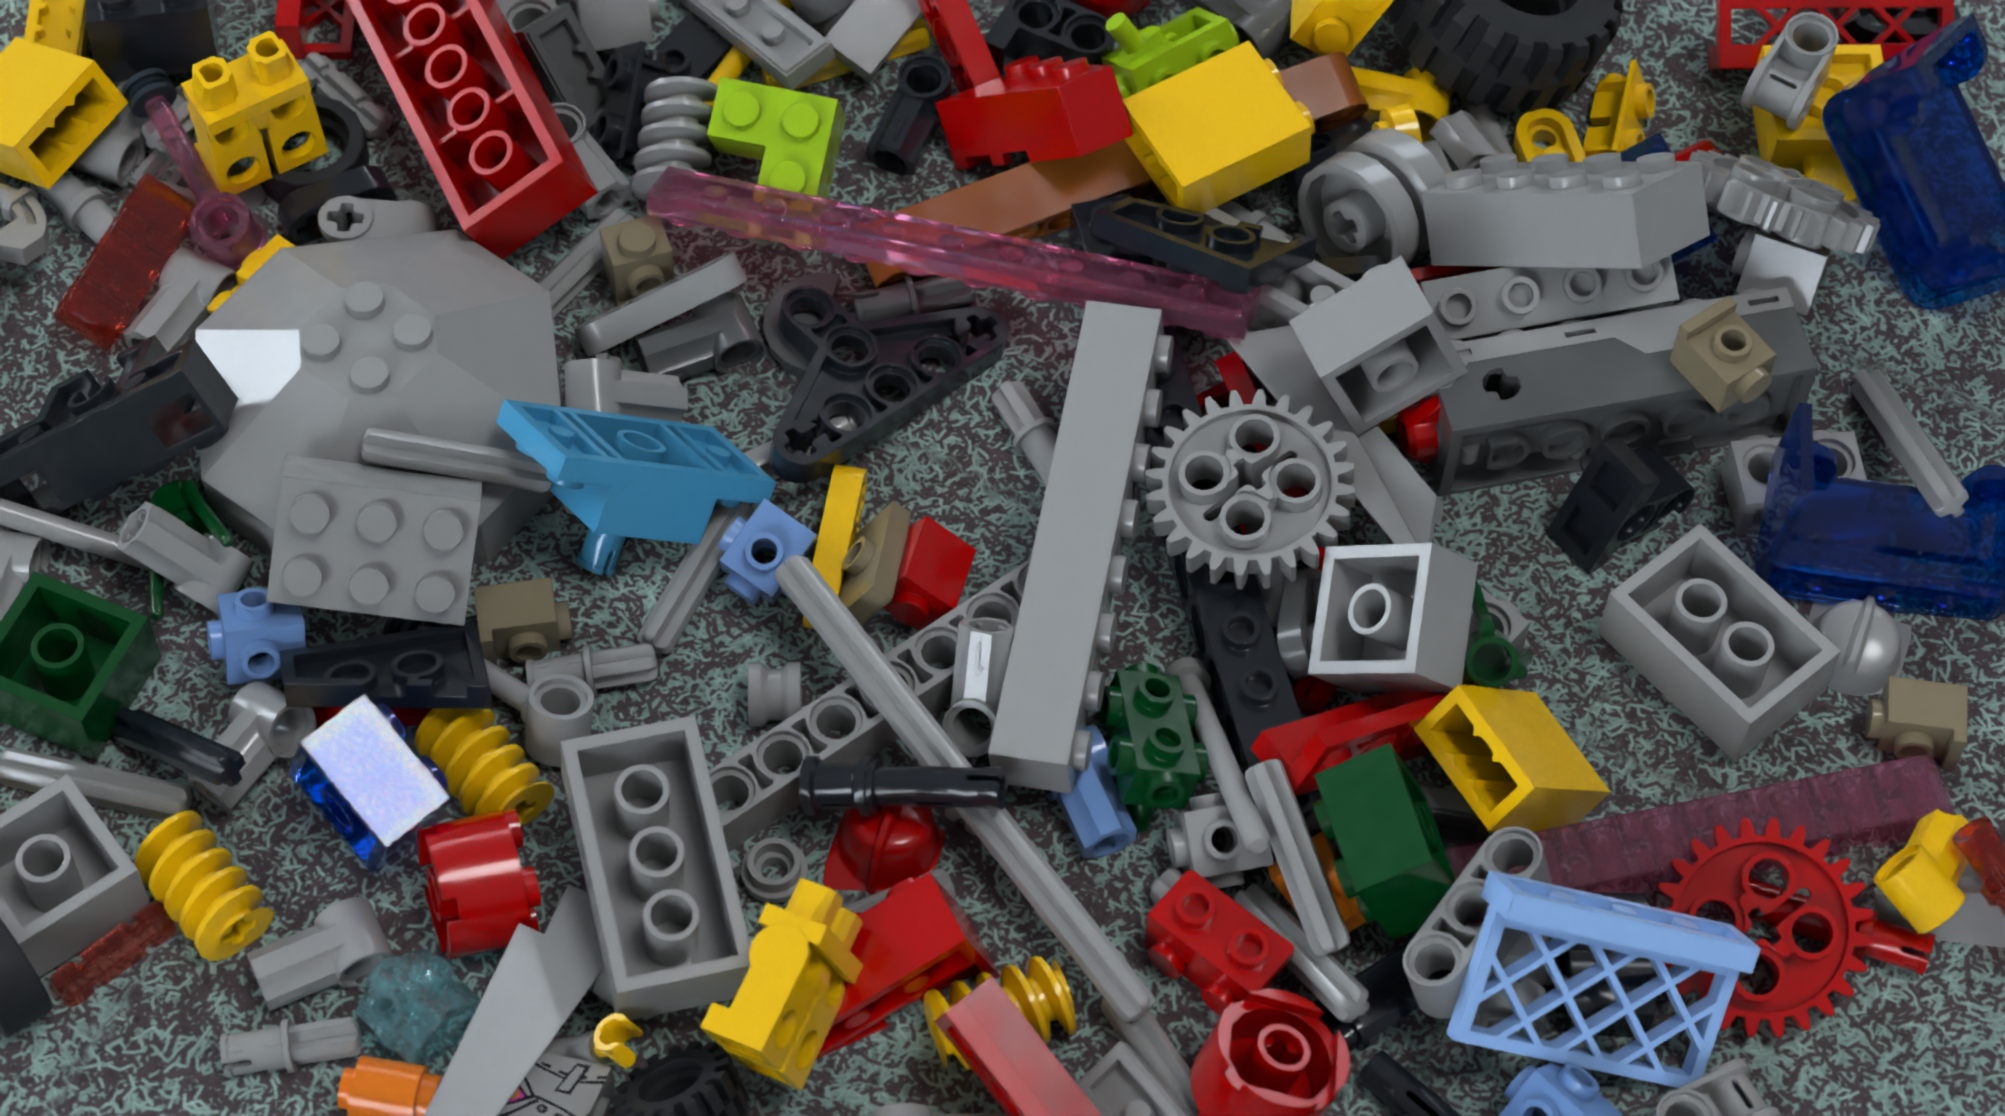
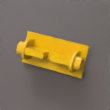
[1583,59,1655,162]

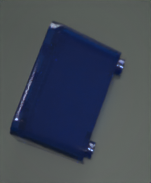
[1822,13,2005,310]

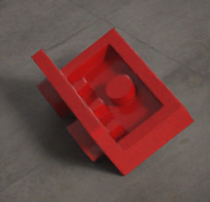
[1144,870,1294,1016]

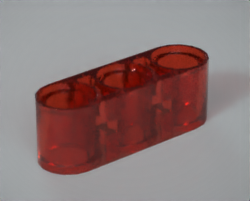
[52,172,200,352]

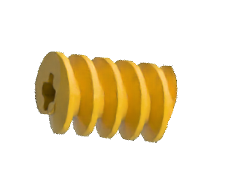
[414,708,555,827]
[134,810,275,961]
[923,955,1076,1071]

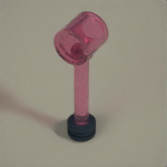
[122,68,268,271]

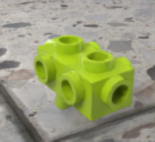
[1102,7,1240,100]

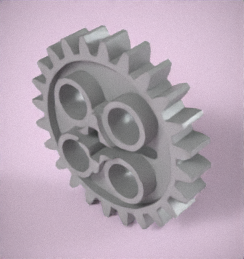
[1689,150,1881,254]
[1145,389,1356,589]

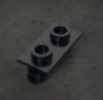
[593,41,670,169]
[1313,939,1452,1052]

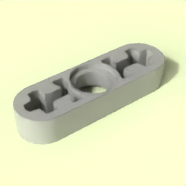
[574,251,748,357]

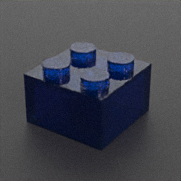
[288,693,450,874]

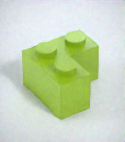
[707,76,846,231]

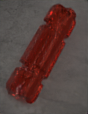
[50,902,176,1007]

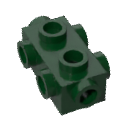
[1097,662,1209,832]

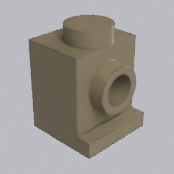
[599,213,675,305]
[1669,295,1777,413]
[474,577,573,666]
[1864,676,1968,771]

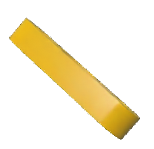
[803,465,868,629]

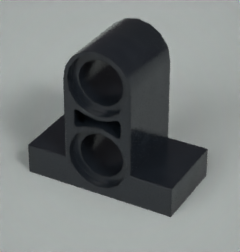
[984,0,1115,77]
[1546,437,1696,574]

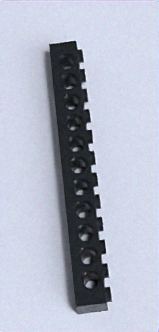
[1069,193,1334,872]

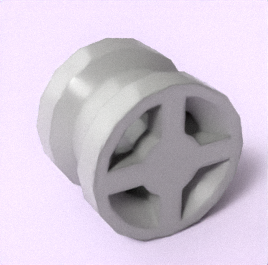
[748,662,802,728]

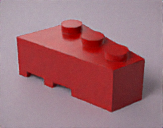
[935,55,1133,170]
[816,872,1000,1059]

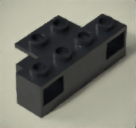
[0,335,238,532]

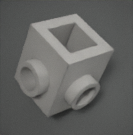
[1166,792,1274,888]

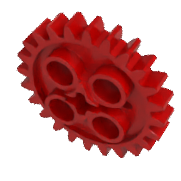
[1655,818,1874,1038]

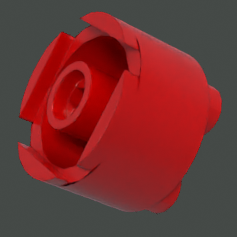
[416,809,541,961]
[1190,989,1350,1116]

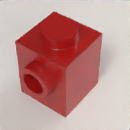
[883,516,976,631]

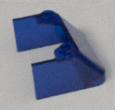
[1755,402,2005,621]

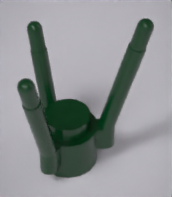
[148,480,246,621]
[1462,578,1533,688]

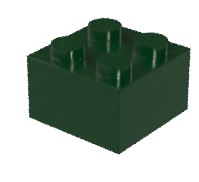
[0,571,162,761]
[1313,743,1457,940]

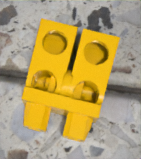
[181,31,329,200]
[700,878,863,1091]

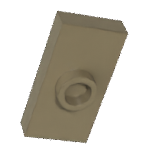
[840,500,911,626]

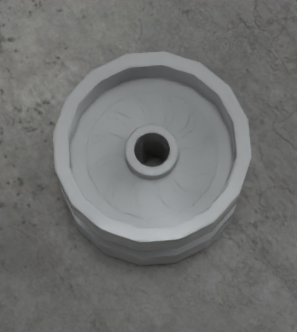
[1298,128,1446,265]

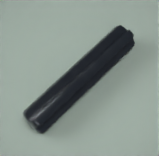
[111,707,246,787]

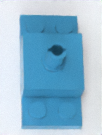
[496,399,777,576]

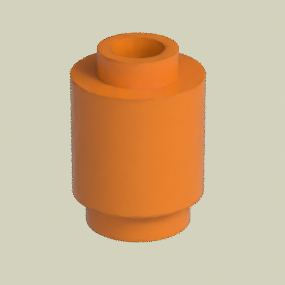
[337,1055,443,1116]

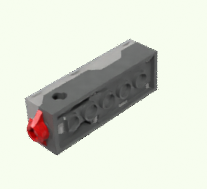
[1396,286,1819,497]

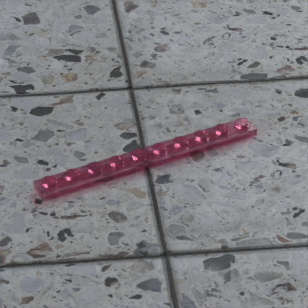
[647,166,1261,339]

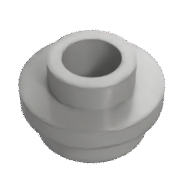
[741,837,808,903]

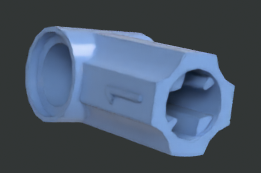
[1046,724,1137,859]

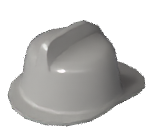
[1807,595,1912,696]

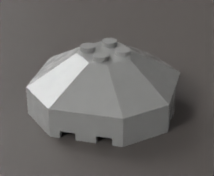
[195,229,564,564]

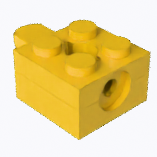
[1752,45,1897,204]

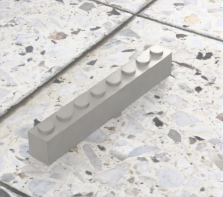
[988,300,1174,794]

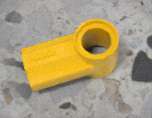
[1351,66,1454,142]
[1873,809,1976,934]

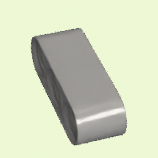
[1403,826,1552,1019]

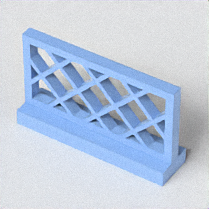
[1446,870,1761,1088]

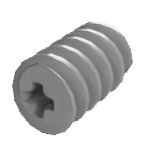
[631,76,718,210]

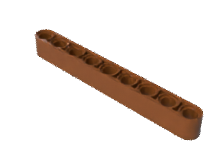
[853,51,1369,289]

